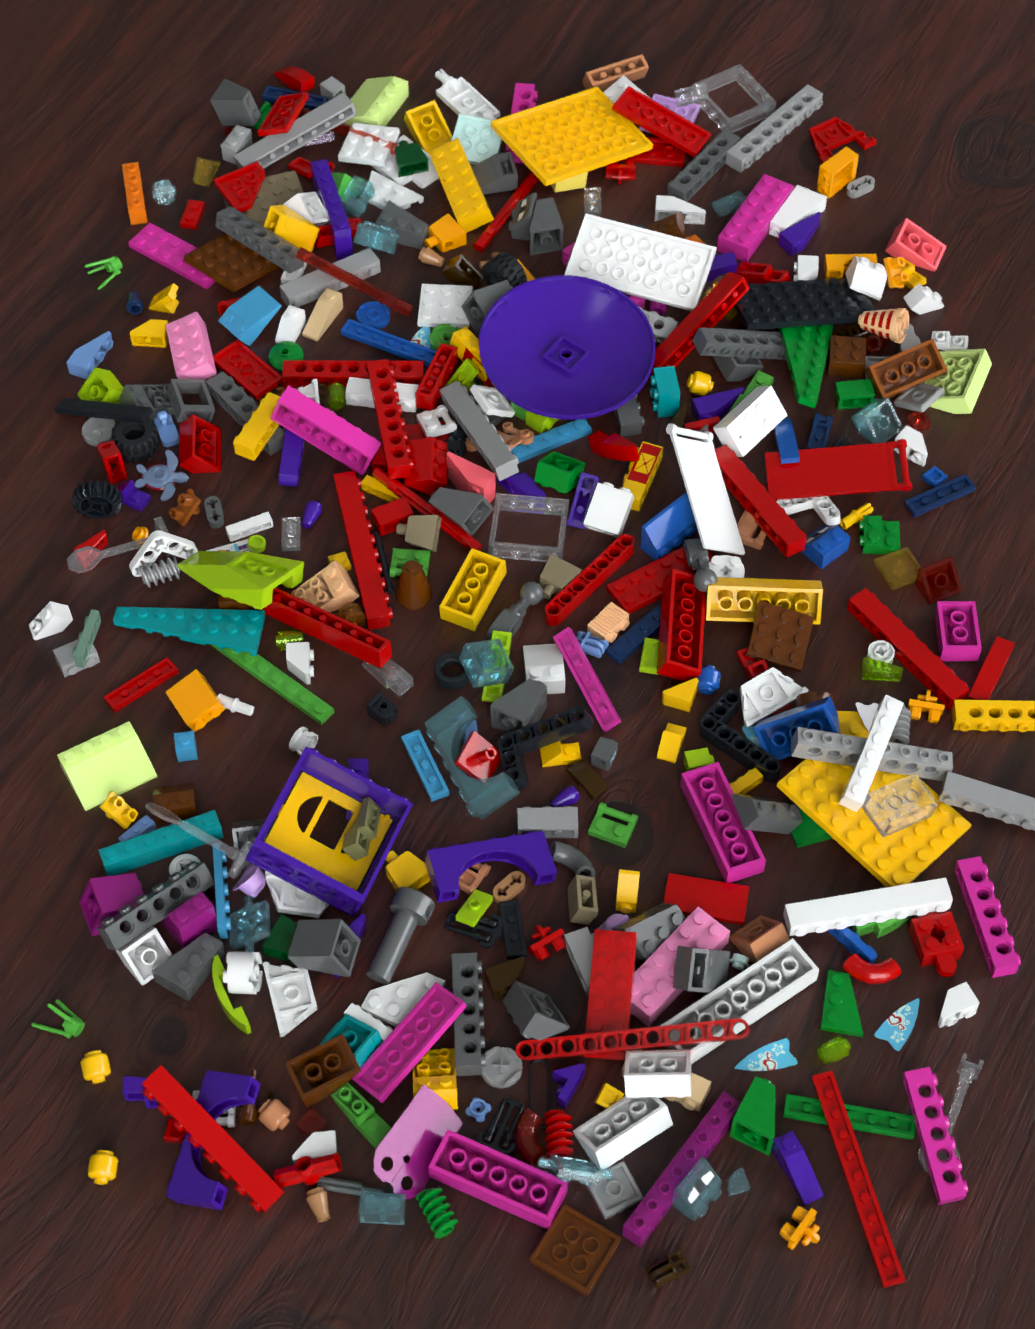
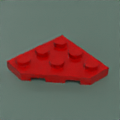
[213,161,266,213]

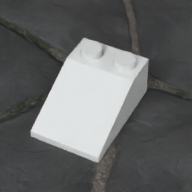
[523,644,565,694]

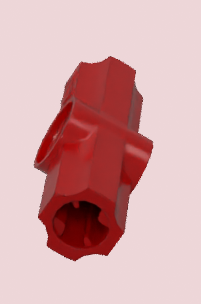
[273,1153,342,1188]

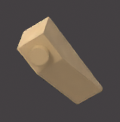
[302,288,343,342]

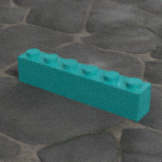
[99,810,224,876]

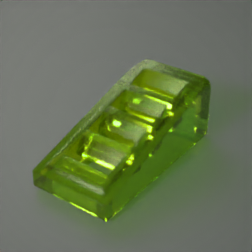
[861,657,903,682]

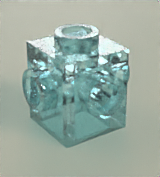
[151,180,177,205]

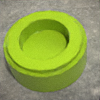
[247,535,266,553]

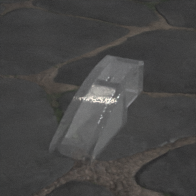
[362,660,414,696]

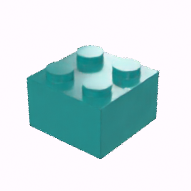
[649,366,680,418]

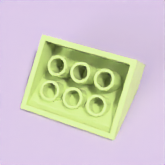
[344,76,409,126]
[924,349,992,414]
[57,721,157,811]

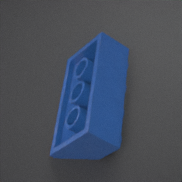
[640,492,697,560]
[754,696,841,760]

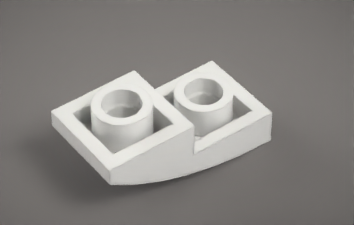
[931,331,968,351]

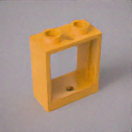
[816,147,859,199]

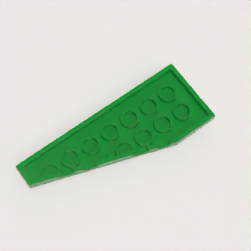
[779,324,834,409]

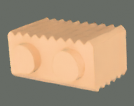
[587,602,630,643]

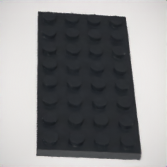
[734,277,876,330]

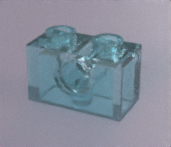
[341,175,375,218]

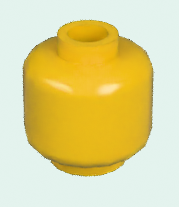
[686,371,714,396]
[80,1050,111,1084]
[88,1150,118,1185]

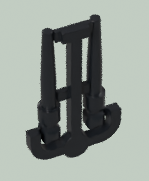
[444,910,503,948]
[477,1098,525,1155]

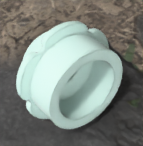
[729,953,749,970]

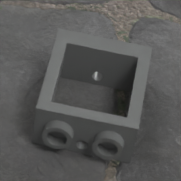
[167,379,215,422]

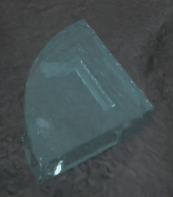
[728,1168,750,1196]

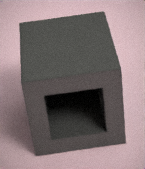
[591,736,618,772]

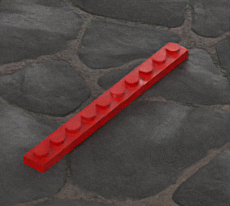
[811,1071,905,1288]

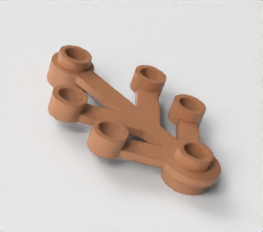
[465,422,534,452]

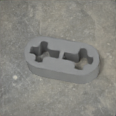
[846,175,875,198]

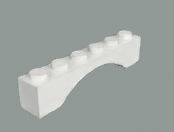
[838,695,904,812]

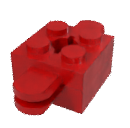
[908,911,964,978]

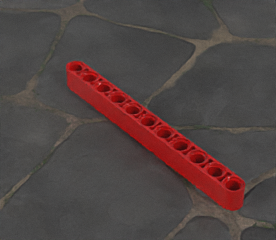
[516,1018,750,1061]

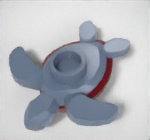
[134,450,189,501]

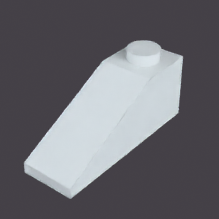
[655,195,706,224]

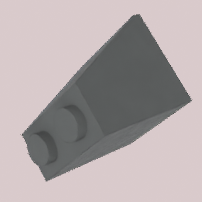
[210,79,261,126]
[530,197,563,256]
[461,280,513,336]
[428,487,494,536]
[491,679,547,734]
[287,919,361,977]

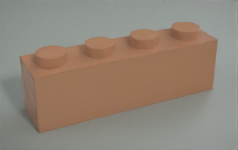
[582,54,649,91]

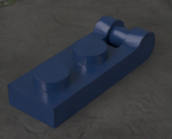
[807,413,834,449]

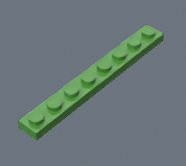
[210,644,334,725]

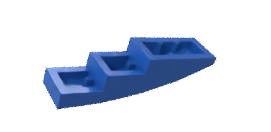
[774,418,800,464]

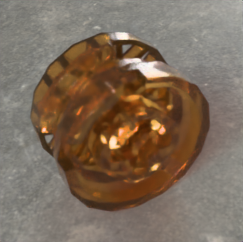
[336,603,366,627]

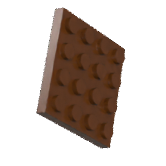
[184,233,279,292]

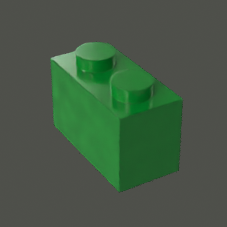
[834,379,875,410]

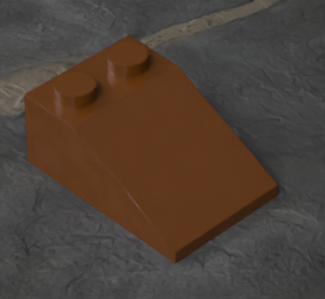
[285,1034,361,1108]

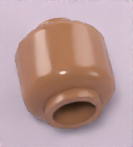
[258,1099,290,1131]

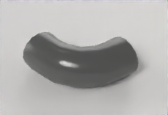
[549,841,595,877]

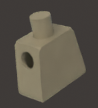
[396,515,442,553]
[540,554,582,600]

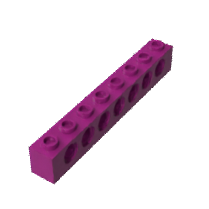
[622,1092,741,1248]

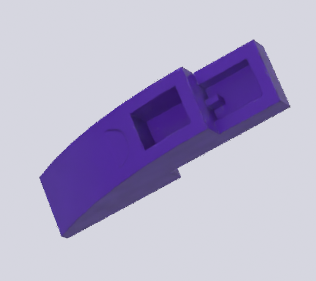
[496,472,546,508]

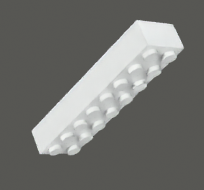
[658,939,819,1064]

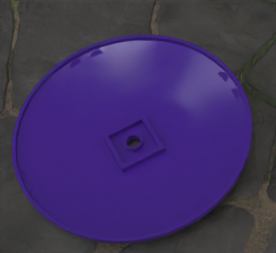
[479,275,655,420]

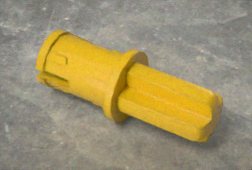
[839,503,873,530]

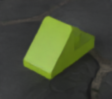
[446,358,479,391]

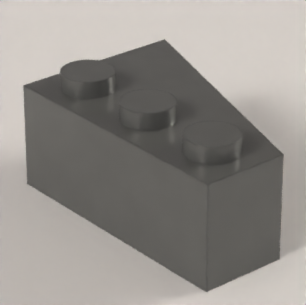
[375,200,429,250]
[612,903,686,961]
[152,933,225,1002]

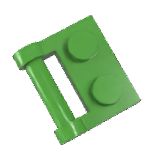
[390,548,431,578]
[588,802,638,848]

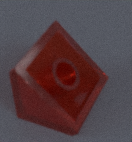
[915,556,962,604]

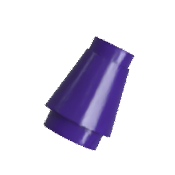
[301,500,322,529]
[550,785,581,807]

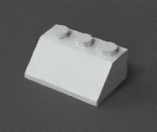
[624,1050,691,1098]

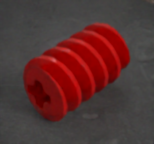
[545,1110,574,1160]

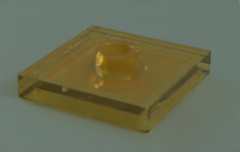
[874,547,926,590]

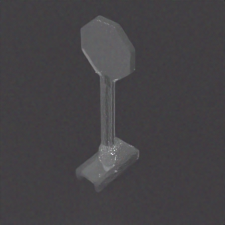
[67,517,174,573]
[145,802,255,879]
[917,1053,984,1176]

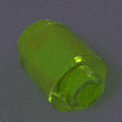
[328,383,346,410]
[276,630,303,651]
[817,1036,851,1064]

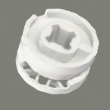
[866,640,895,671]
[289,726,318,756]

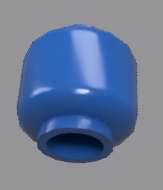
[697,665,721,695]

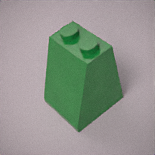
[730,1076,775,1156]

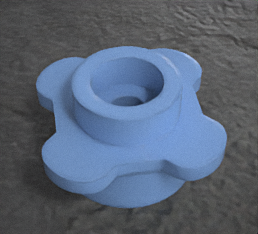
[466,1098,491,1122]

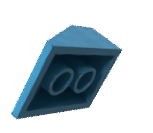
[218,286,282,346]

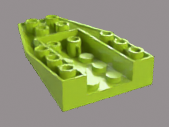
[177,551,304,610]

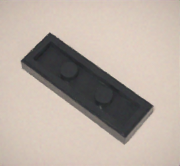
[499,900,527,960]

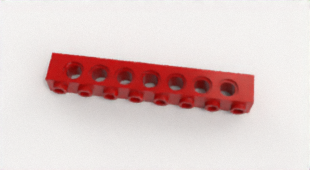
[367,359,413,480]
[282,360,424,388]

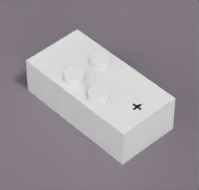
[713,386,787,457]

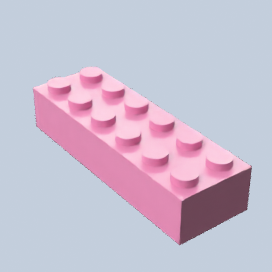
[631,907,730,1027]

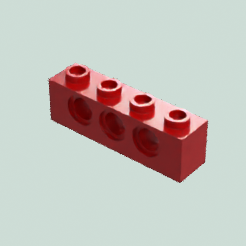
[415,343,458,411]

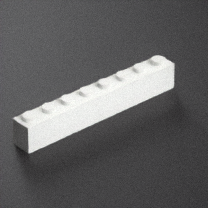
[783,878,953,936]

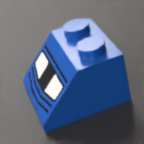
[801,526,850,569]

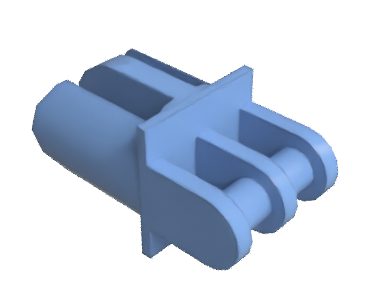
[576,631,609,658]

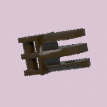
[645,1249,692,1288]

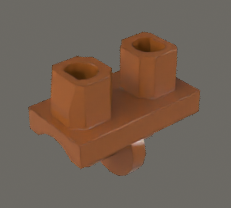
[168,489,201,526]

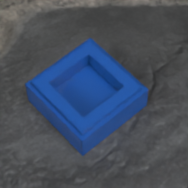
[921,466,948,488]

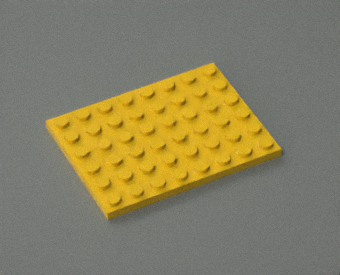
[490,87,653,186]
[776,719,972,887]

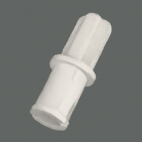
[217,694,254,716]

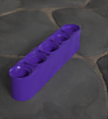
[279,429,305,487]

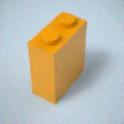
[165,669,225,732]

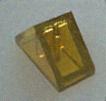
[193,157,220,186]

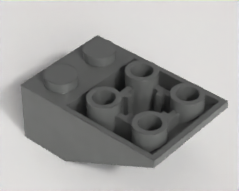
[472,152,518,194]
[119,384,174,422]
[673,946,730,993]

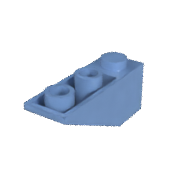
[67,331,113,380]

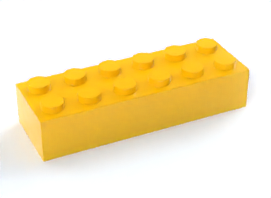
[429,138,494,233]
[705,577,823,625]

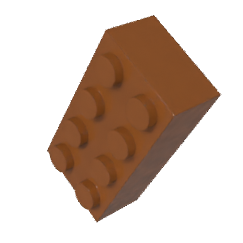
[865,339,948,402]

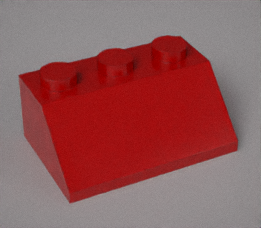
[179,414,221,474]
[404,437,448,495]

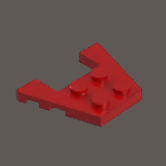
[809,117,877,164]

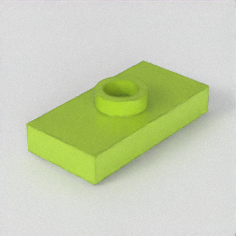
[639,638,659,675]
[456,889,493,927]

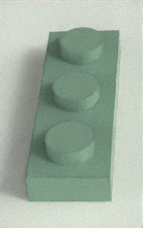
[72,609,101,668]

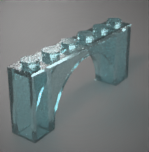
[424,696,520,820]

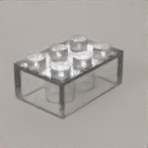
[861,773,939,838]

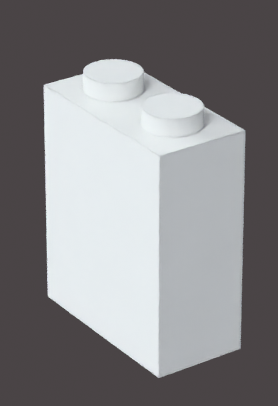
[583,482,635,538]

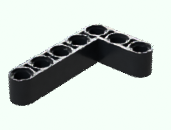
[699,689,781,782]
[498,706,593,791]

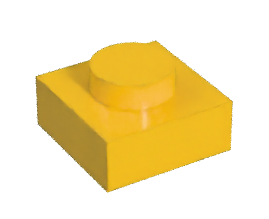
[328,551,352,571]
[594,1083,624,1109]

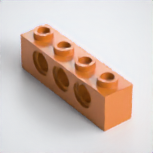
[122,162,148,225]

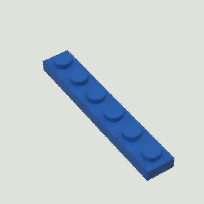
[341,319,437,367]

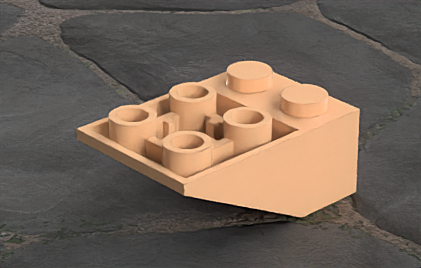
[291,561,360,612]

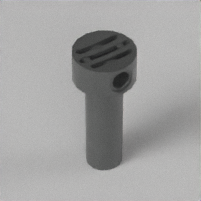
[366,887,435,985]

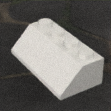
[573,1097,673,1171]

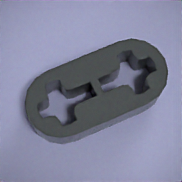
[204,496,224,528]

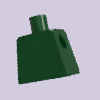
[395,140,429,178]
[262,914,298,964]

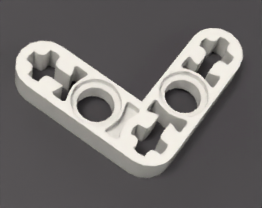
[776,496,841,526]
[129,530,198,577]

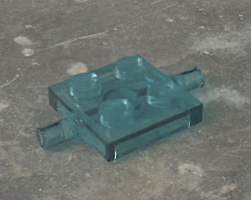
[229,896,271,952]
[538,1155,612,1186]

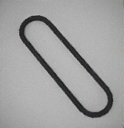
[529,1060,551,1130]

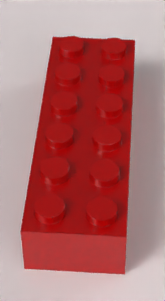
[656,568,706,682]

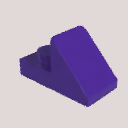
[118,479,151,512]
[552,1063,585,1109]

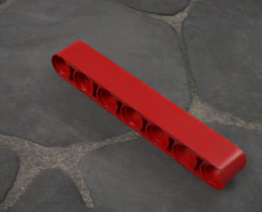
[545,534,635,626]

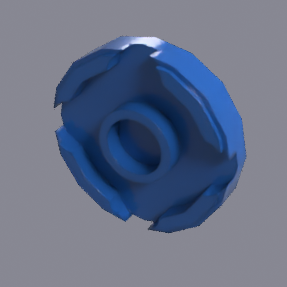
[356,301,390,330]

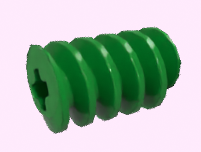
[416,1188,458,1238]

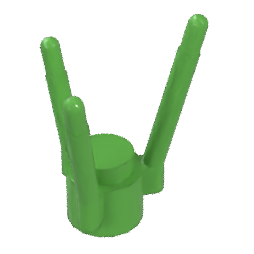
[84,256,122,290]
[31,999,85,1039]

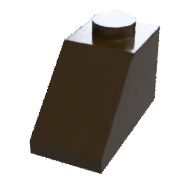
[442,254,484,290]
[485,956,525,1000]

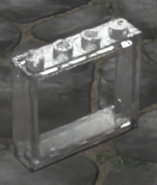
[691,64,776,133]
[488,493,569,562]

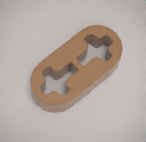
[493,871,526,904]

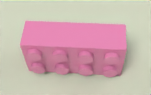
[166,312,217,380]

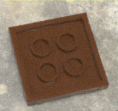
[745,601,814,672]
[529,1204,622,1297]

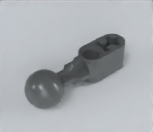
[684,538,717,592]
[487,581,544,639]

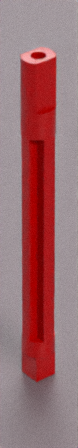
[473,172,539,253]
[373,467,482,551]

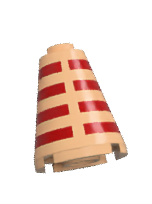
[858,308,909,343]

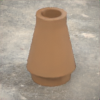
[418,247,445,267]
[306,1187,330,1223]

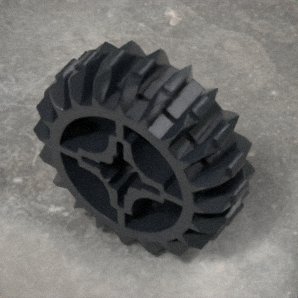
[72,480,123,519]

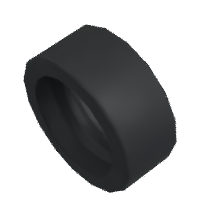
[434,652,471,690]

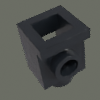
[367,692,398,727]

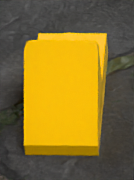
[148,283,179,314]
[657,723,687,763]
[540,741,582,767]

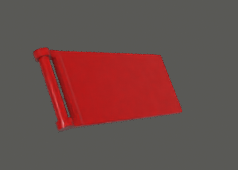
[765,439,913,500]

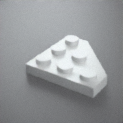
[361,972,445,1027]

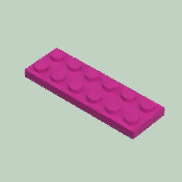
[128,223,216,289]
[351,982,467,1103]

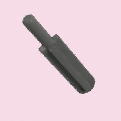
[316,1177,384,1196]

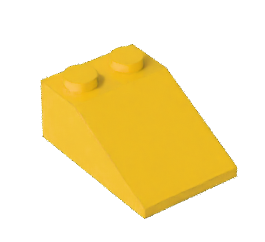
[404,100,453,155]

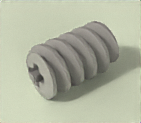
[138,556,180,588]
[889,705,911,745]

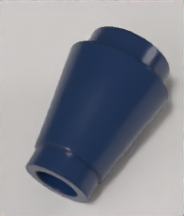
[126,291,144,315]

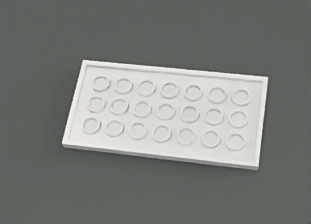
[564,214,717,311]

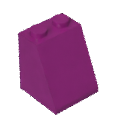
[79,873,144,936]
[162,891,218,949]

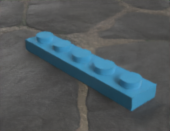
[511,419,592,463]
[212,842,231,939]

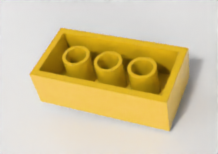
[439,548,507,631]

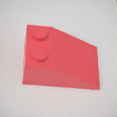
[885,218,947,271]
[447,452,496,503]

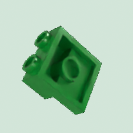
[859,515,901,555]

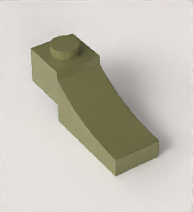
[342,797,381,861]

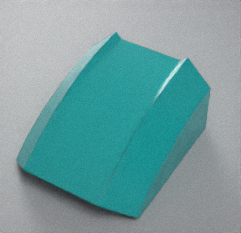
[320,1014,382,1068]

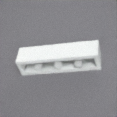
[225,512,273,542]
[344,1003,393,1043]

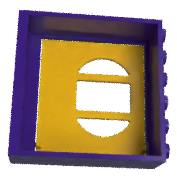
[245,747,413,917]

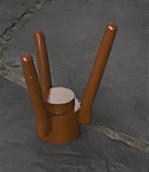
[237,1069,272,1125]

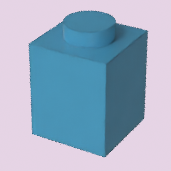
[174,731,198,762]

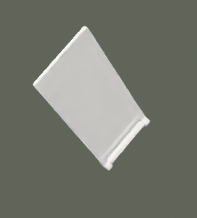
[666,423,745,555]

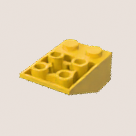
[264,205,320,259]
[413,1048,458,1110]

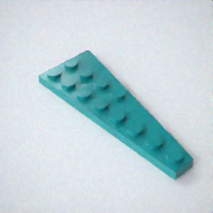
[113,607,266,656]

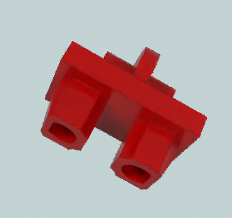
[606,161,636,185]
[527,924,566,962]

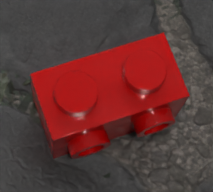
[371,497,414,536]

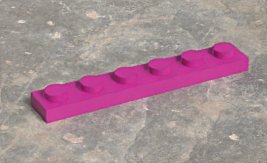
[553,627,622,732]

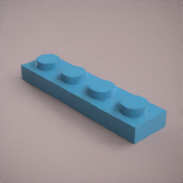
[401,730,449,802]

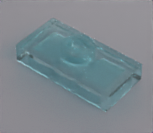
[712,190,746,217]

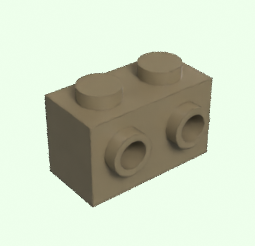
[567,875,598,925]

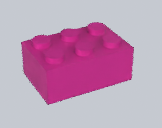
[934,601,982,661]

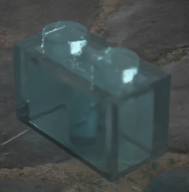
[359,1191,406,1225]

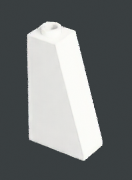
[769,185,827,238]

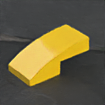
[900,259,926,290]

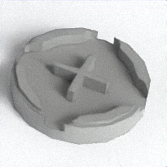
[82,417,116,446]
[481,1046,523,1088]

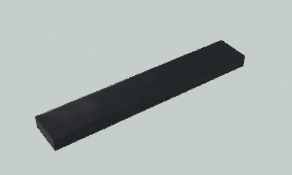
[55,398,153,423]

